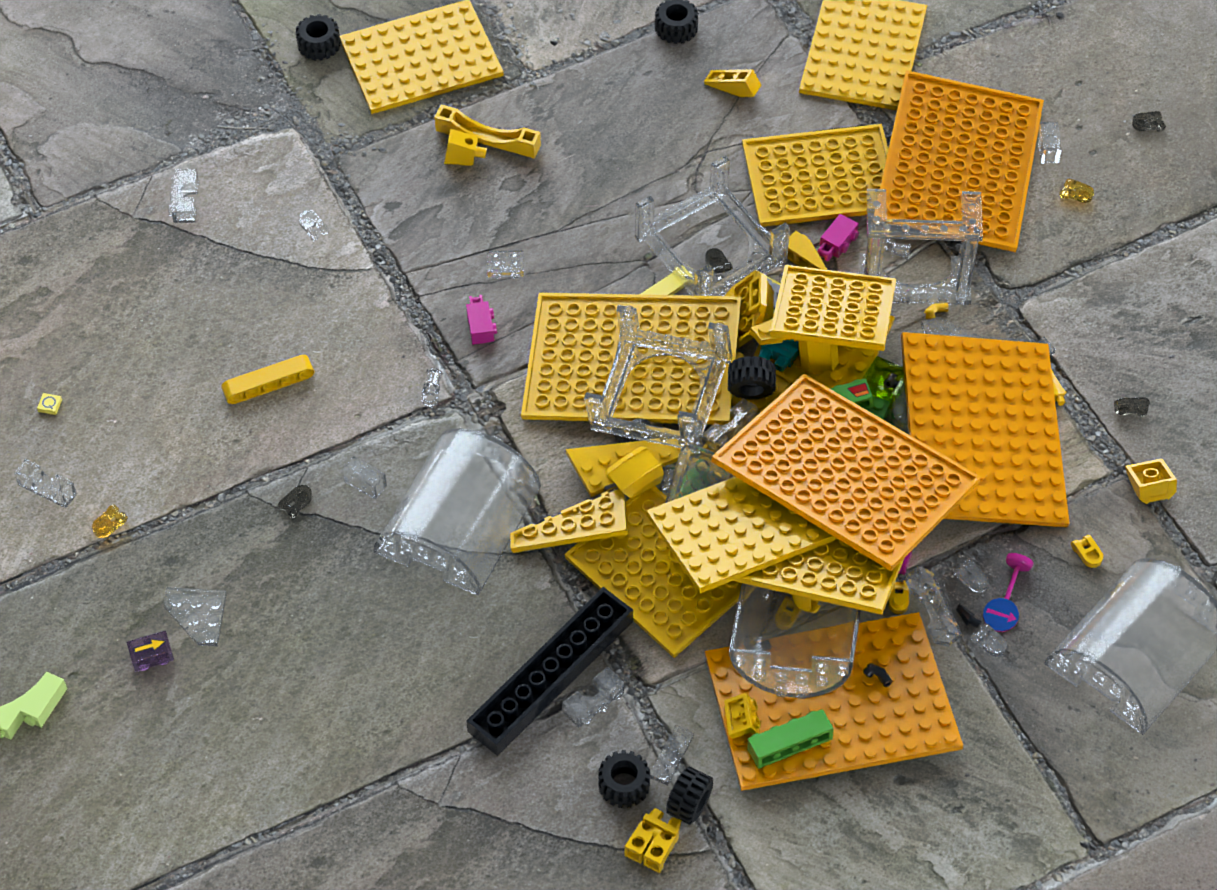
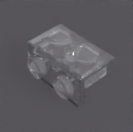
[487,250,524,279]

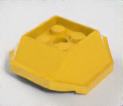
[725,270,774,349]

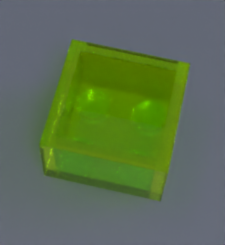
[862,356,905,410]

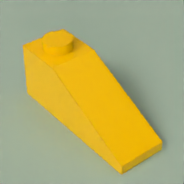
[704,69,761,97]
[781,231,827,270]

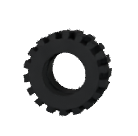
[655,0,698,44]
[296,14,341,61]
[728,356,776,400]
[598,750,650,808]
[666,766,713,825]

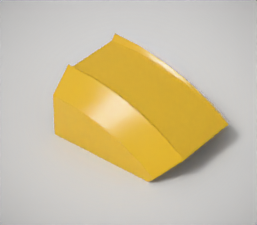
[798,340,839,375]
[606,446,664,499]
[1125,458,1177,504]

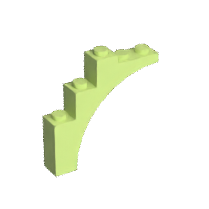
[0,672,67,740]

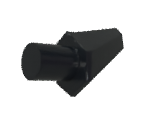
[956,603,982,628]

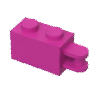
[817,214,859,262]
[466,294,497,345]

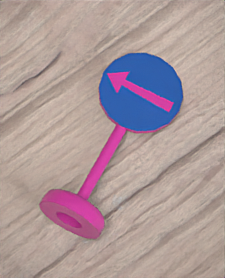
[983,553,1034,632]

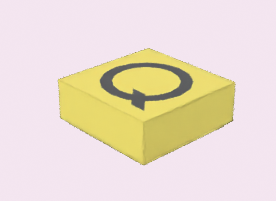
[37,393,62,415]

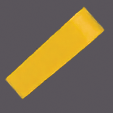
[221,355,315,404]

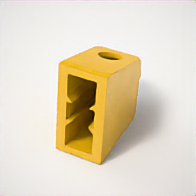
[444,129,487,166]

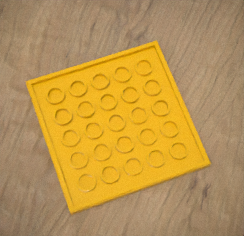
[770,265,896,351]

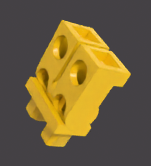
[624,808,681,873]

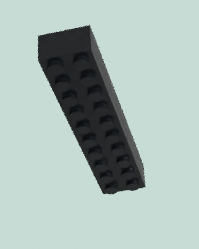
[466,587,633,756]

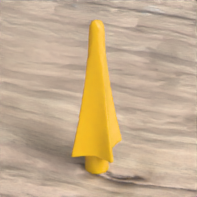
[1051,369,1066,406]

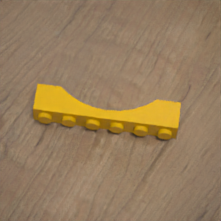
[434,105,541,159]

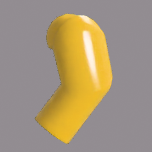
[924,303,948,320]

